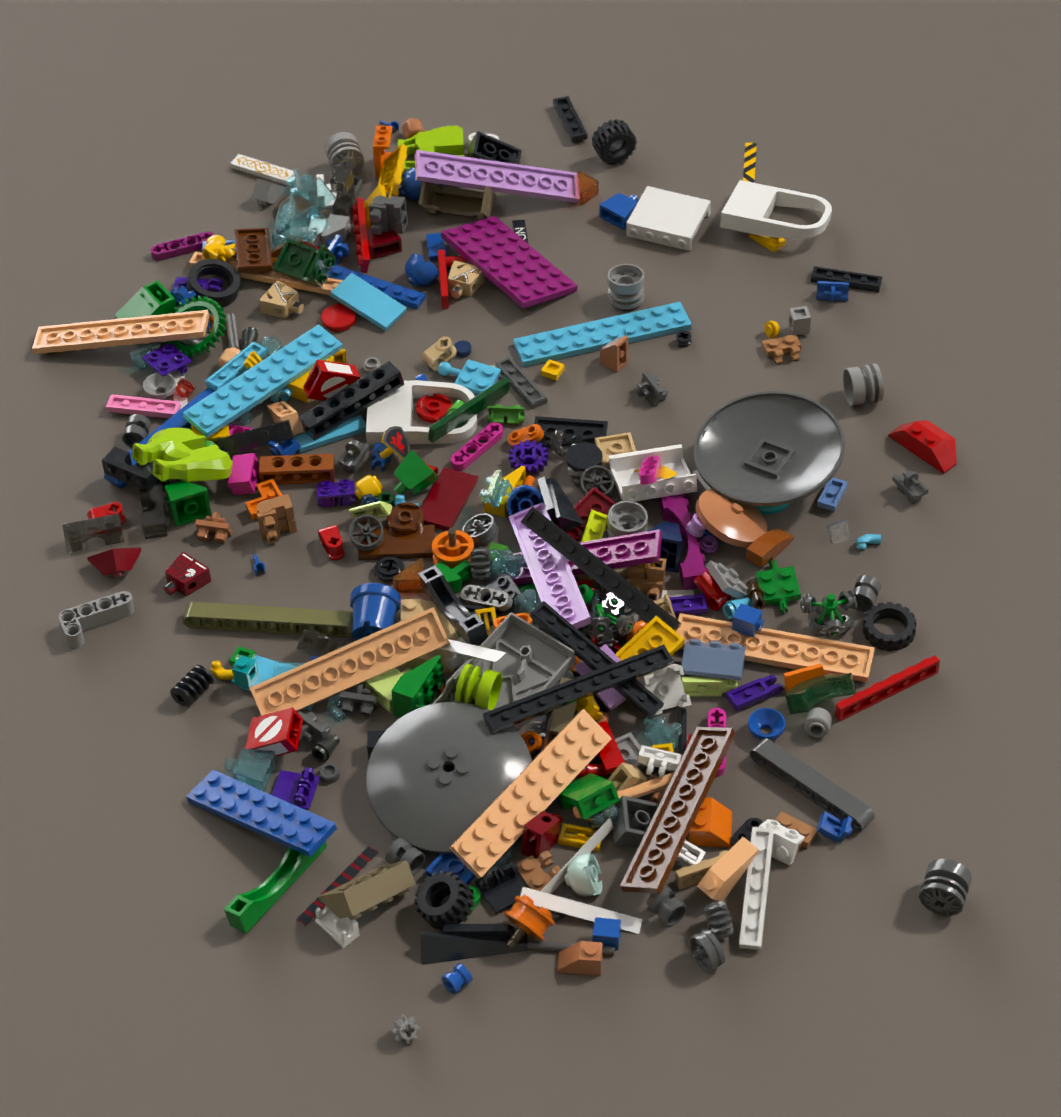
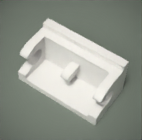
[315,906,360,948]

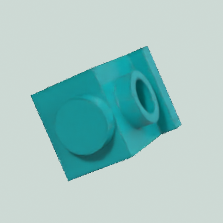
[231,655,259,689]

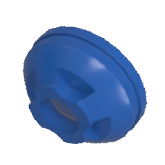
[748,708,785,741]

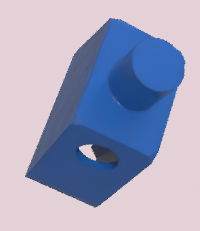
[599,193,639,230]

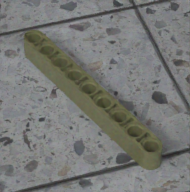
[183,602,353,637]

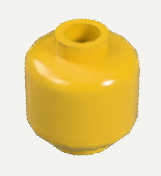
[355,475,383,501]

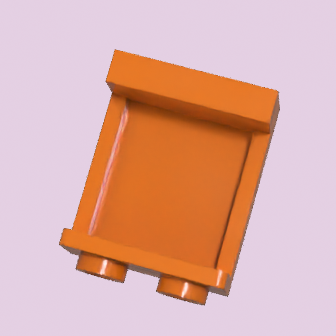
[373,125,392,178]

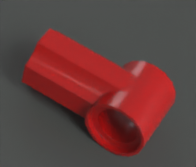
[694,570,731,611]

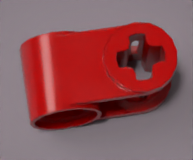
[87,502,126,532]
[318,525,345,560]

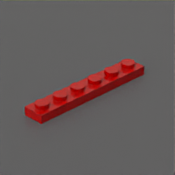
[352,198,370,273]
[835,655,940,722]

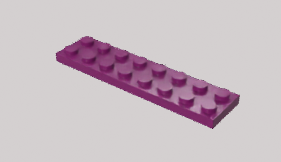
[510,529,662,585]

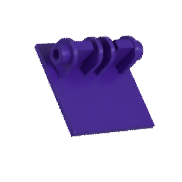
[142,342,192,376]
[317,479,356,507]
[272,767,320,810]

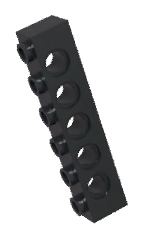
[299,361,405,440]

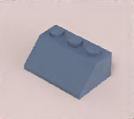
[682,639,746,680]

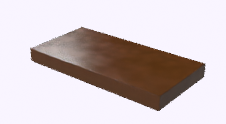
[234,228,273,273]
[358,525,435,560]

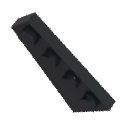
[534,416,608,448]

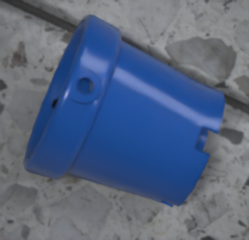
[350,583,401,641]

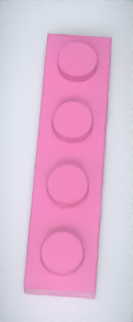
[106,394,181,418]

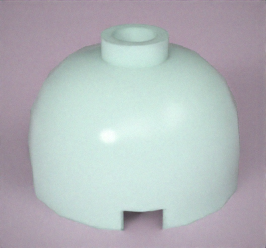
[565,853,602,896]

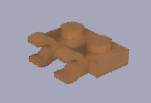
[762,334,801,364]
[775,811,818,854]
[517,850,561,891]

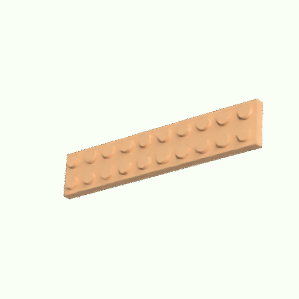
[32,310,210,354]
[250,607,450,715]
[676,613,875,683]
[449,709,612,879]

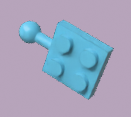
[437,359,501,395]

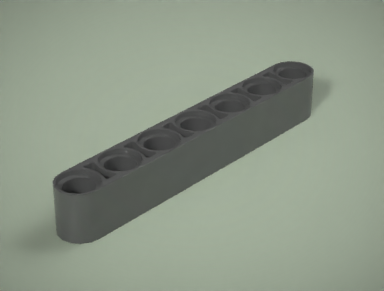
[750,738,875,832]

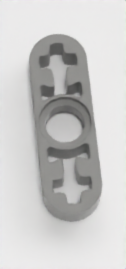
[461,585,513,611]

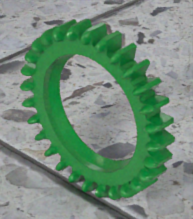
[165,296,227,359]

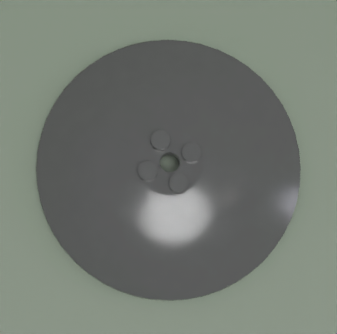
[694,391,845,506]
[366,702,532,854]

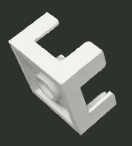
[639,664,692,715]

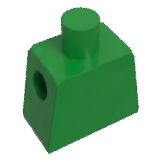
[393,449,440,495]

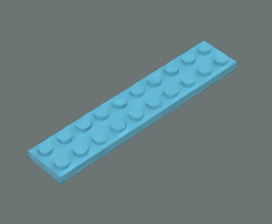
[513,302,692,367]
[183,324,343,438]

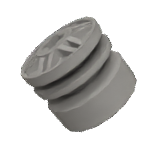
[325,132,364,177]
[608,264,645,310]
[843,363,884,406]
[606,501,648,538]

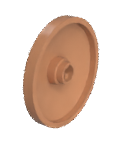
[695,489,767,548]

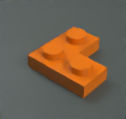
[245,479,282,520]

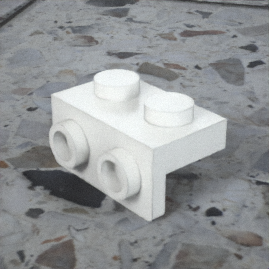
[759,819,804,866]

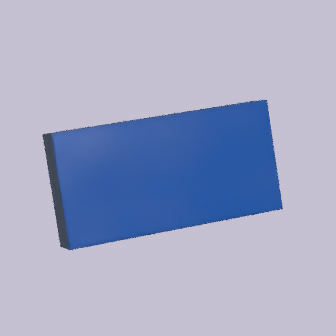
[426,233,447,261]

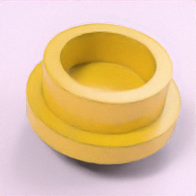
[764,321,780,338]

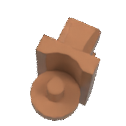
[195,512,233,544]

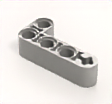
[58,591,135,649]

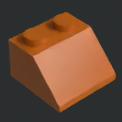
[689,797,732,848]

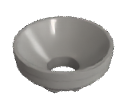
[143,373,176,400]

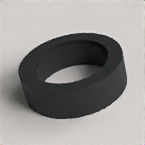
[187,259,240,307]

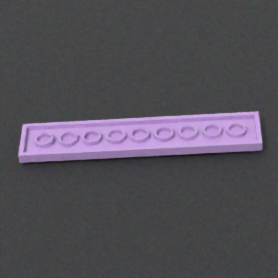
[415,150,580,203]
[509,502,591,629]

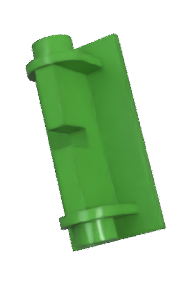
[487,404,525,425]

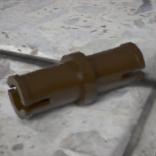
[746,580,766,610]

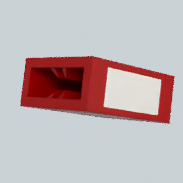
[303,359,360,401]
[245,707,303,762]

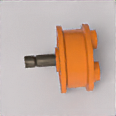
[432,528,474,569]
[504,894,555,950]

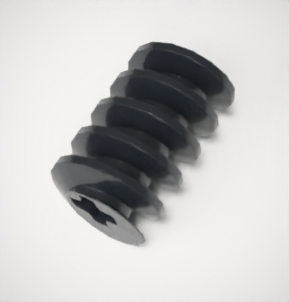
[170,665,214,706]

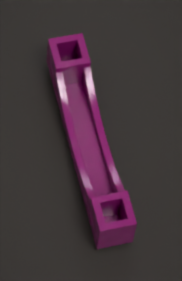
[660,494,709,590]

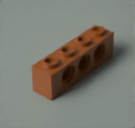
[259,453,335,485]

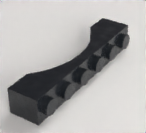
[418,565,488,646]

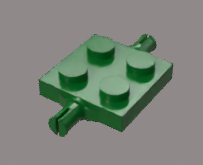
[756,559,801,614]

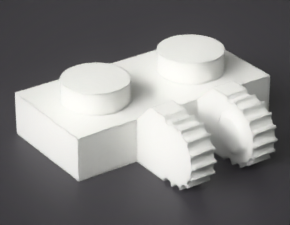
[637,745,682,778]

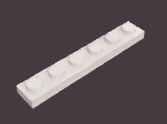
[739,827,774,950]

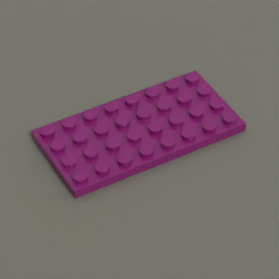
[440,216,578,308]

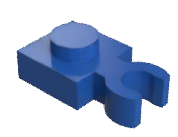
[371,443,394,472]

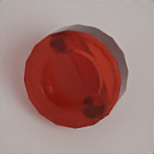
[176,378,195,397]

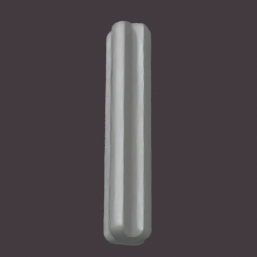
[225,313,240,350]

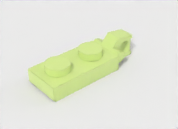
[682,676,738,697]

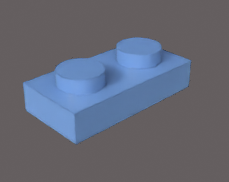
[817,477,848,512]

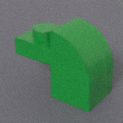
[435,560,472,594]

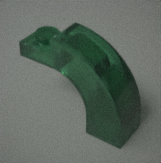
[785,673,856,715]

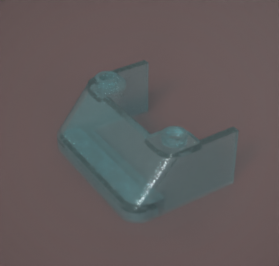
[274,177,336,242]

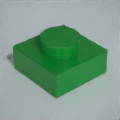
[229,646,256,666]

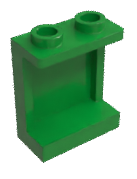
[558,773,620,819]

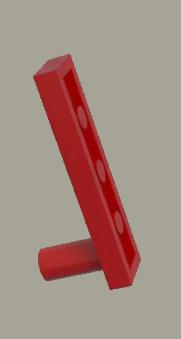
[438,250,466,309]

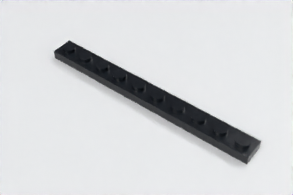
[521,507,682,631]
[483,645,673,734]

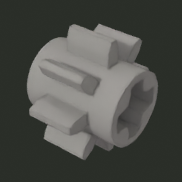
[391,1014,420,1044]

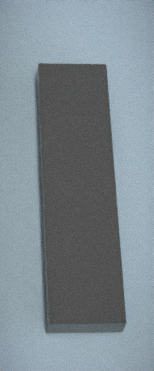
[495,357,548,409]

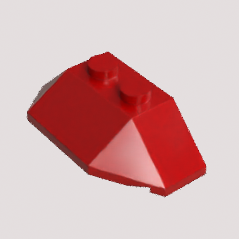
[888,420,957,474]

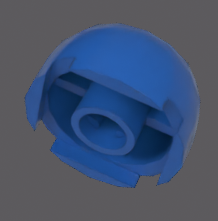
[399,167,422,201]
[404,253,439,287]
[506,485,544,516]

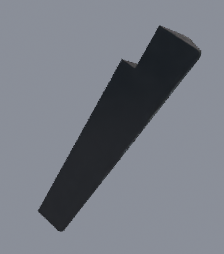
[537,477,584,531]
[421,924,527,965]

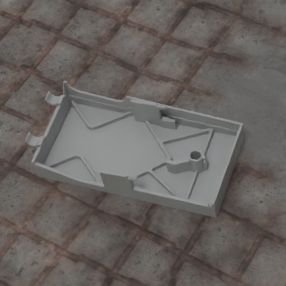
[432,612,576,768]

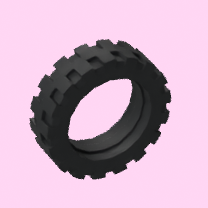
[863,602,917,651]

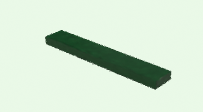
[428,377,510,443]

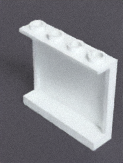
[626,186,711,251]
[609,444,697,502]

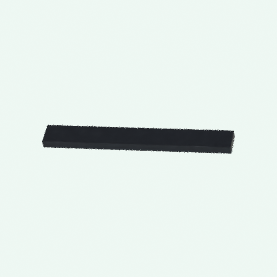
[530,601,664,719]

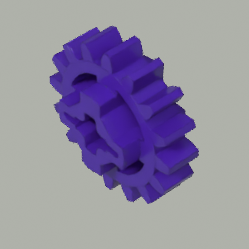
[508,439,549,475]

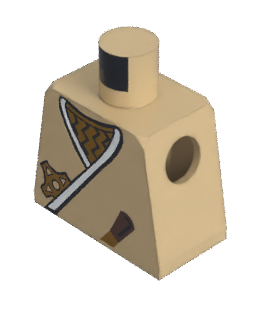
[448,260,485,299]
[259,281,304,319]

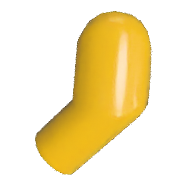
[210,661,234,680]

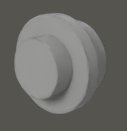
[363,357,381,373]

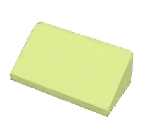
[349,501,392,518]

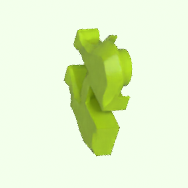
[398,126,464,185]
[132,428,233,482]

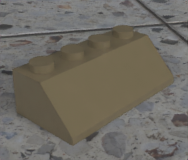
[318,861,416,920]

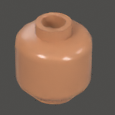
[402,118,425,139]

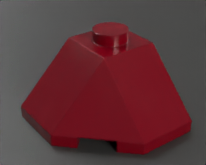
[87,547,142,578]

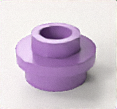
[700,535,719,553]

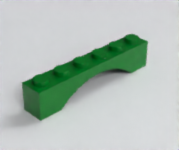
[224,841,327,934]

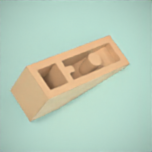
[266,400,302,436]
[697,837,760,901]

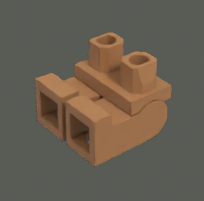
[256,494,297,544]
[627,558,666,601]

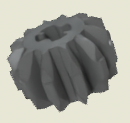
[470,547,493,580]
[704,901,734,939]

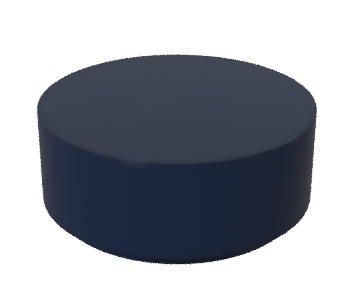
[454,340,472,357]

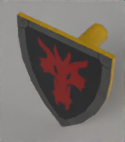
[380,426,410,460]

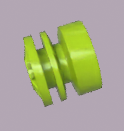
[455,664,502,710]

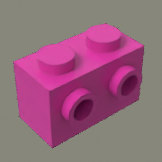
[227,453,259,495]

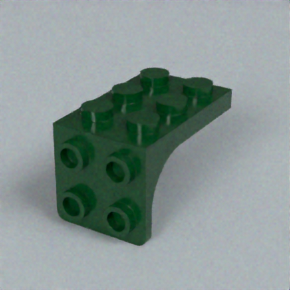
[273,238,336,288]

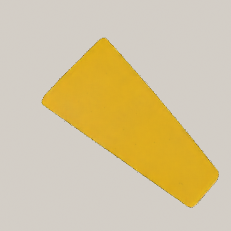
[634,465,678,479]

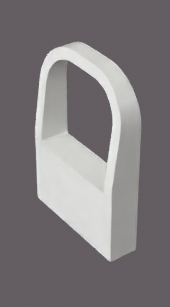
[720,180,832,239]
[366,380,477,445]

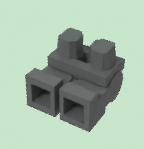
[369,196,408,235]

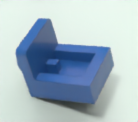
[268,438,301,456]
[817,812,852,843]

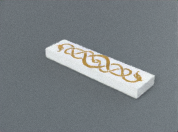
[230,154,296,185]

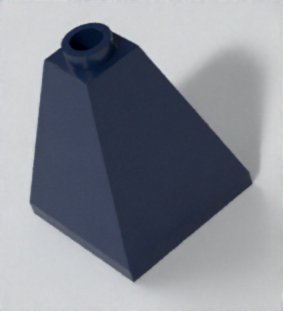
[648,522,682,573]

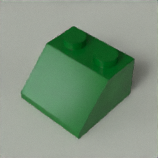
[165,481,212,527]

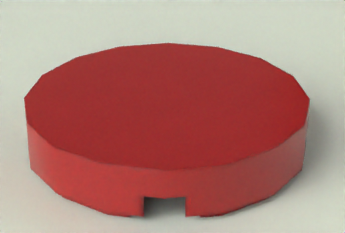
[321,304,356,332]
[416,394,452,423]

